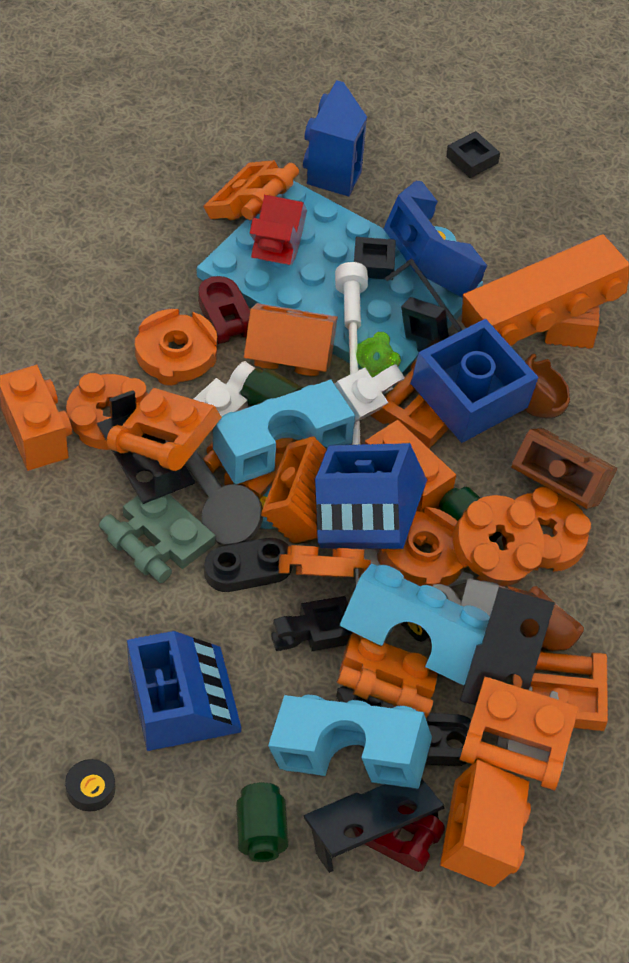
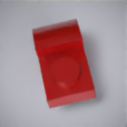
[249,194,307,266]

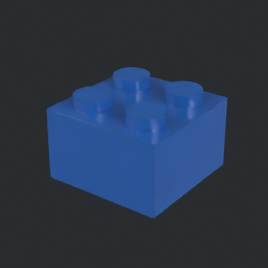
[411,319,538,443]

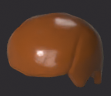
[524,353,570,418]
[520,586,584,651]

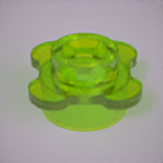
[356,332,401,378]

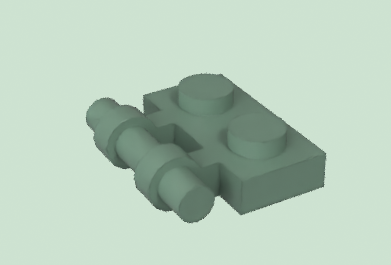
[99,494,216,583]

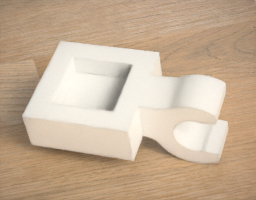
[194,361,255,417]
[334,364,405,423]

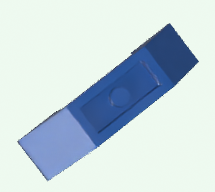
[383,180,487,298]

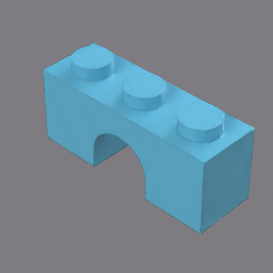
[213,379,355,484]
[339,563,490,686]
[268,695,432,789]

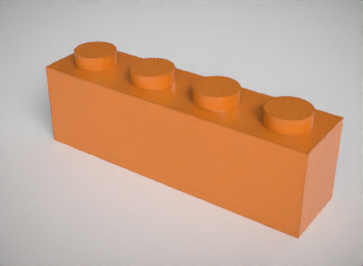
[462,234,629,346]

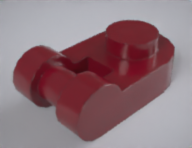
[198,276,250,345]
[352,805,445,872]

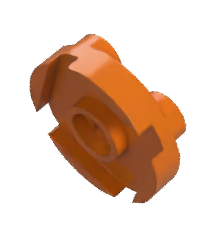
[135,309,217,386]
[66,373,148,450]
[501,486,591,572]
[453,495,544,587]
[377,507,464,587]
[278,545,371,578]

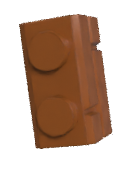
[511,428,617,509]

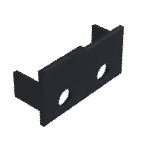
[385,258,463,332]
[97,390,195,504]
[460,585,555,705]
[304,778,445,873]

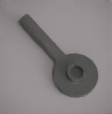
[168,441,263,546]

